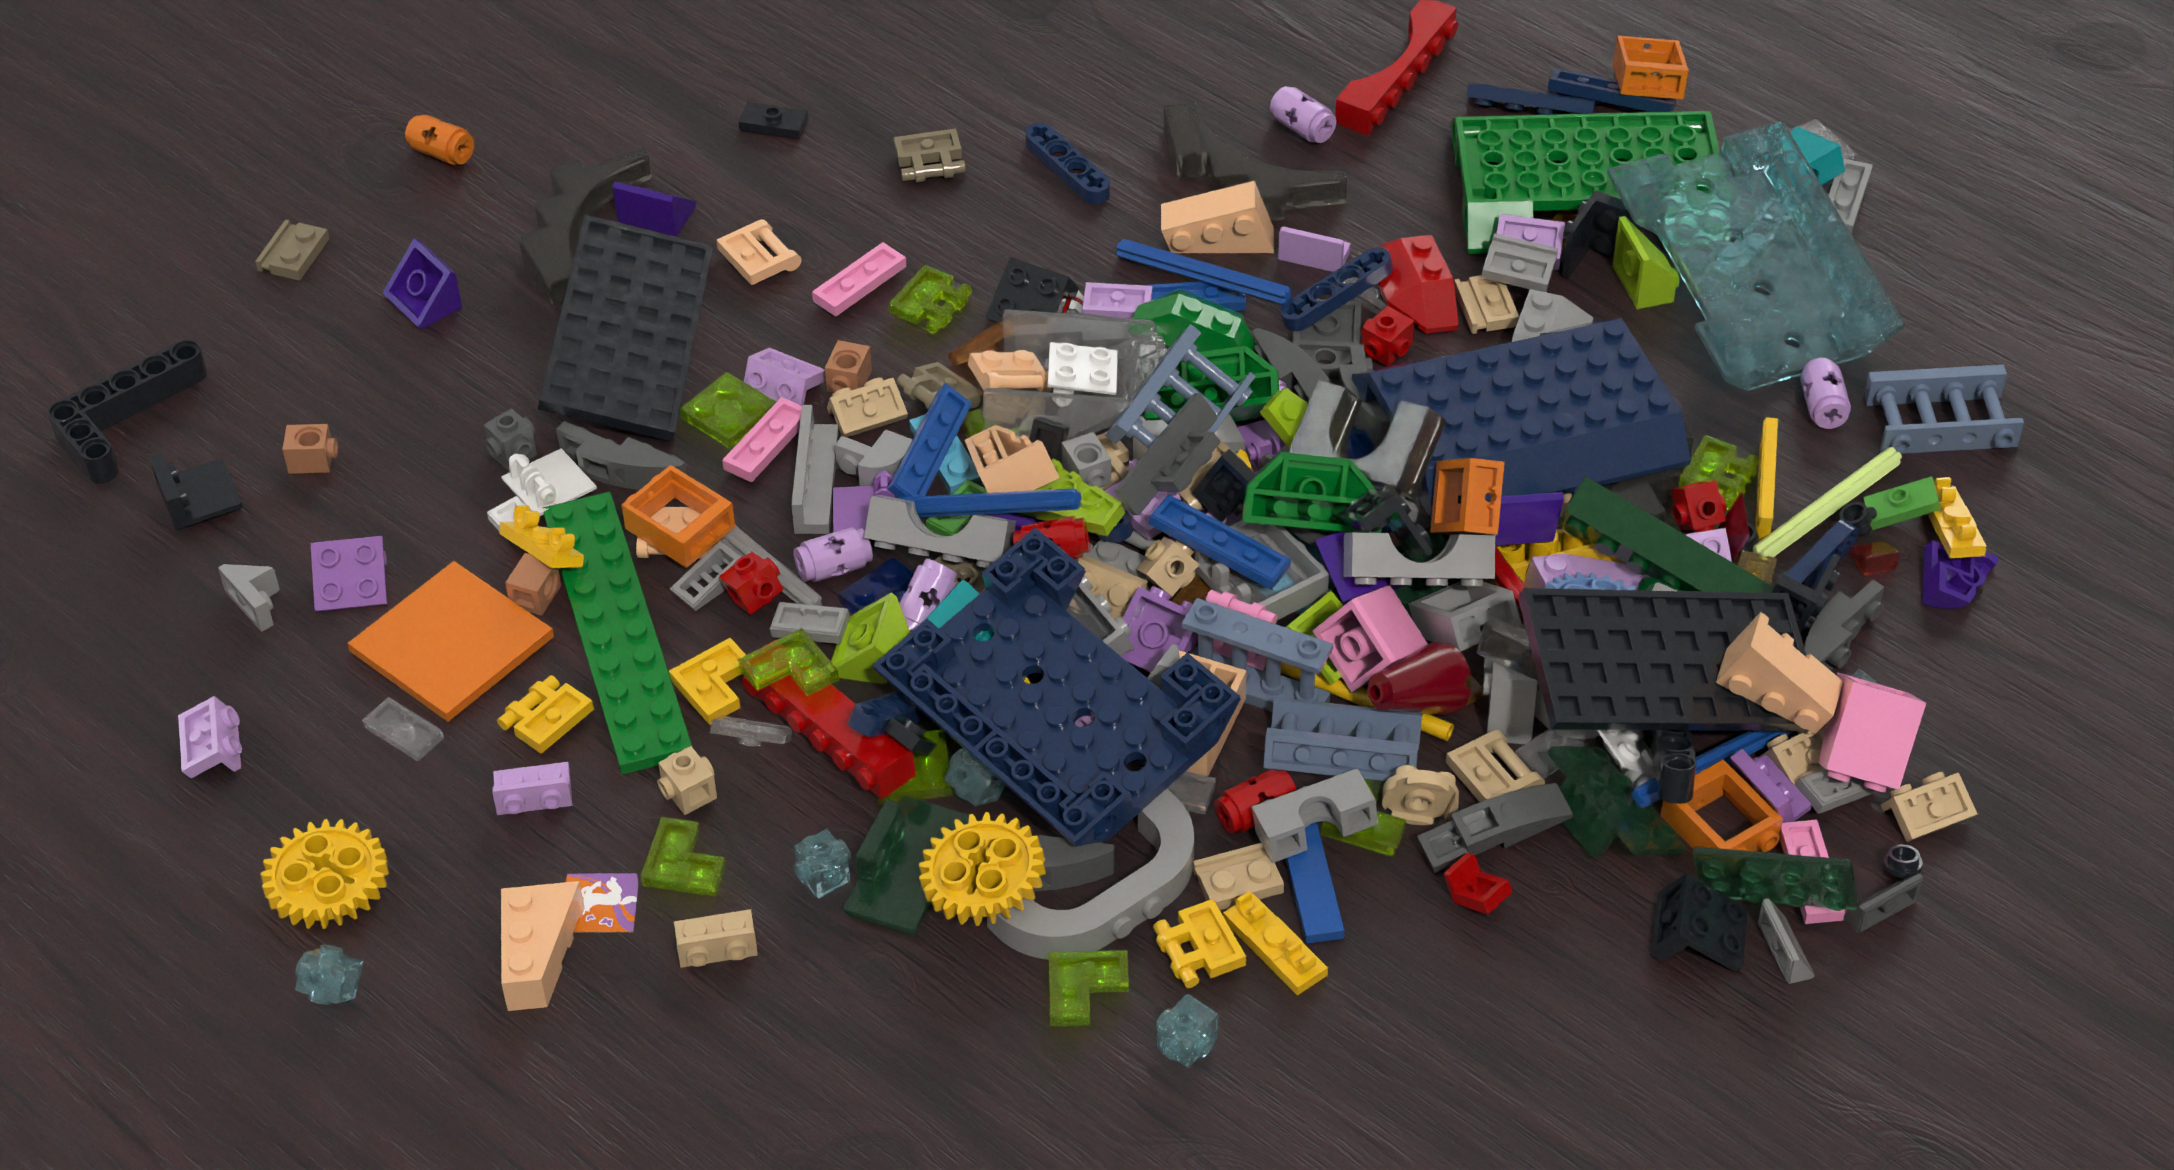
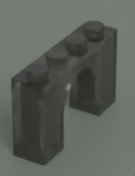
[1289,381,1446,499]

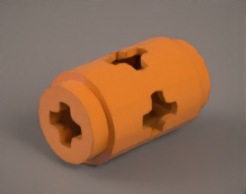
[405,114,474,165]

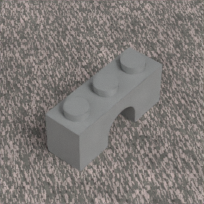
[1252,768,1378,863]

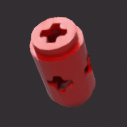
[1013,516,1091,559]
[1214,769,1297,834]

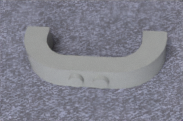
[987,789,1194,960]

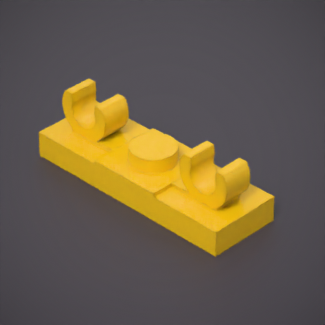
[1927,477,1986,558]
[499,505,584,568]
[1223,891,1328,996]

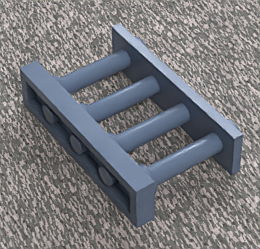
[1105,324,1256,449]
[1863,364,2024,454]
[1182,598,1334,712]
[1263,697,1422,781]

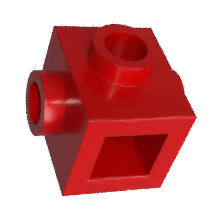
[1361,306,1414,366]
[1670,480,1726,533]
[719,551,784,615]

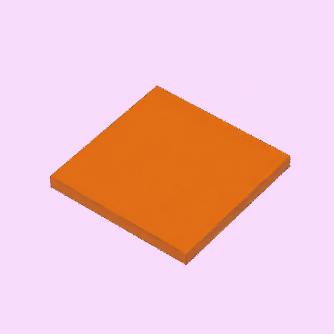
[347,561,554,722]

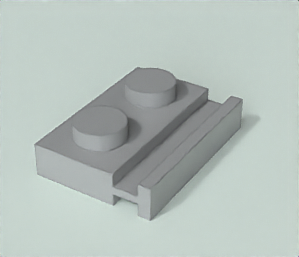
[1481,233,1558,292]

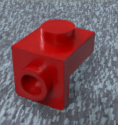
[1444,853,1512,915]

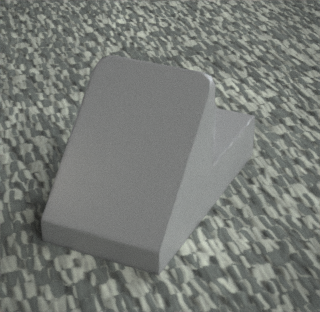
[218,564,280,632]

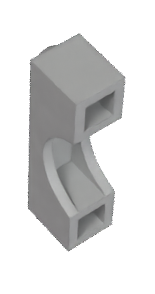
[864,495,1016,568]
[1344,533,1495,586]

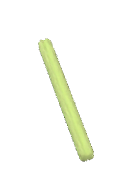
[1752,447,1902,563]

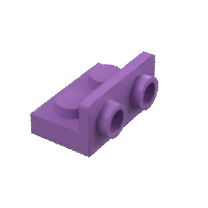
[1730,749,1811,823]

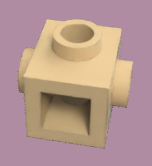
[1136,537,1200,597]
[657,746,717,815]

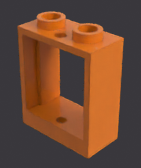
[1612,36,1689,100]
[1430,458,1504,535]
[622,465,735,568]
[1660,759,1783,876]

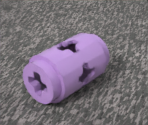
[1270,86,1336,143]
[1800,358,1851,429]
[793,527,873,583]
[899,559,957,632]

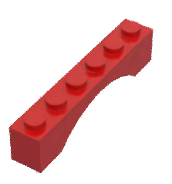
[1335,0,1458,136]

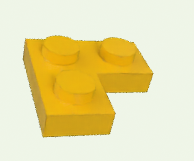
[669,638,748,725]

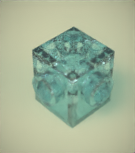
[944,748,1005,806]
[793,829,851,899]
[295,945,363,1005]
[1156,993,1219,1068]

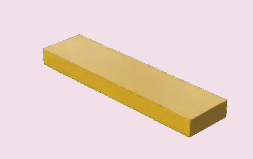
[1755,417,1778,541]

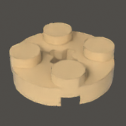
[1382,765,1459,825]

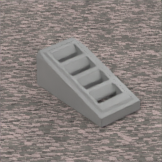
[670,540,741,611]

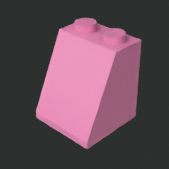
[1313,585,1428,692]
[1819,672,1926,793]

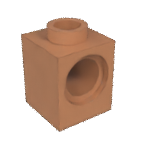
[825,340,872,393]
[282,424,338,474]
[505,553,561,616]

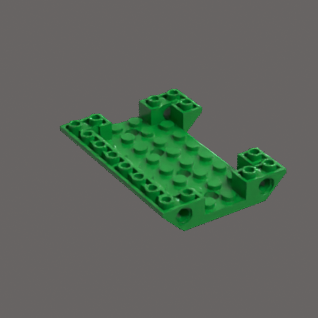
[1450,111,1730,254]

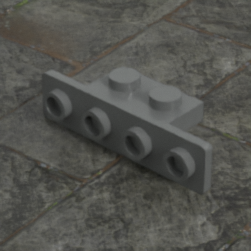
[1115,393,1221,515]

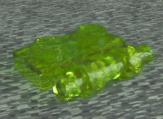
[889,265,972,334]
[1678,435,1759,509]

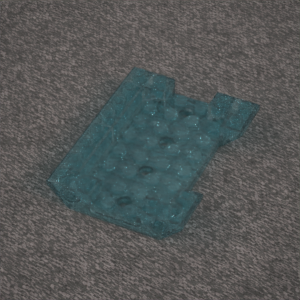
[1607,121,1905,391]

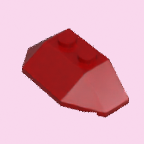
[1377,235,1459,334]

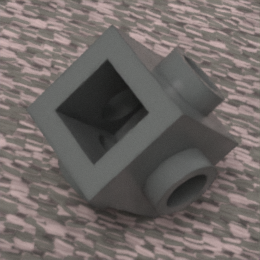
[483,408,537,472]

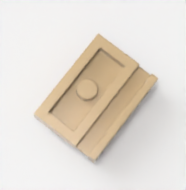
[1454,275,1519,334]
[1193,843,1284,910]

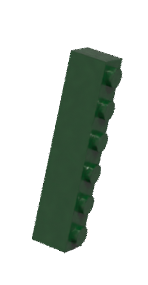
[1558,476,1774,593]

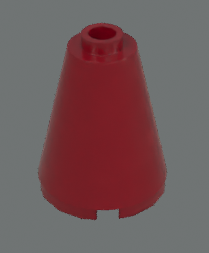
[1368,642,1471,715]

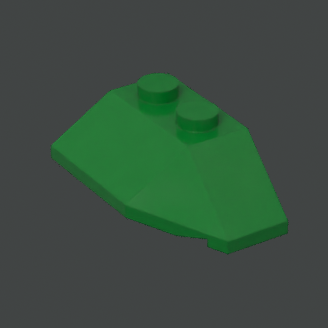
[1128,289,1258,355]
[1145,346,1279,422]
[1242,452,1382,533]

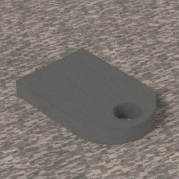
[1293,299,1362,379]

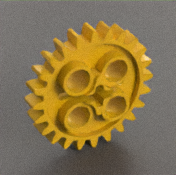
[919,812,1046,926]
[261,819,389,929]

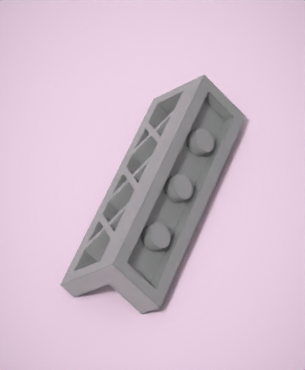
[791,405,839,534]

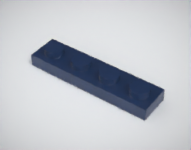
[1547,68,1677,112]
[1467,82,1596,115]

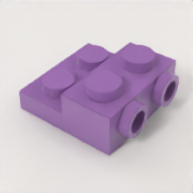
[1121,586,1199,673]

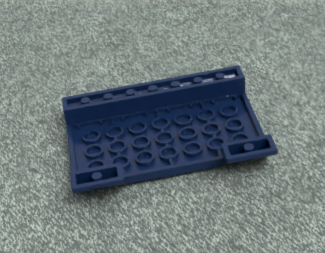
[1352,318,1691,519]

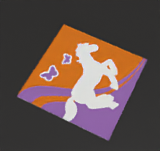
[566,873,639,932]

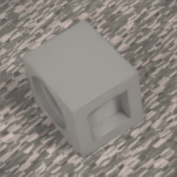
[1062,432,1111,488]

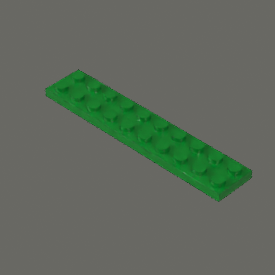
[542,492,692,775]

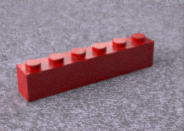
[741,639,917,799]

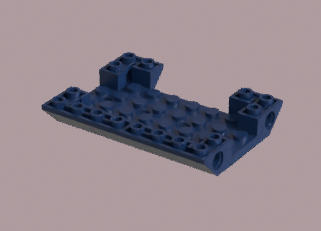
[872,528,1241,847]

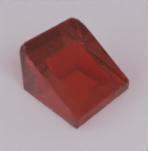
[1850,541,1900,576]

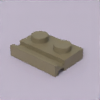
[255,219,330,281]

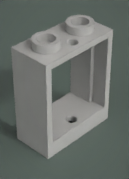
[1408,581,1521,652]

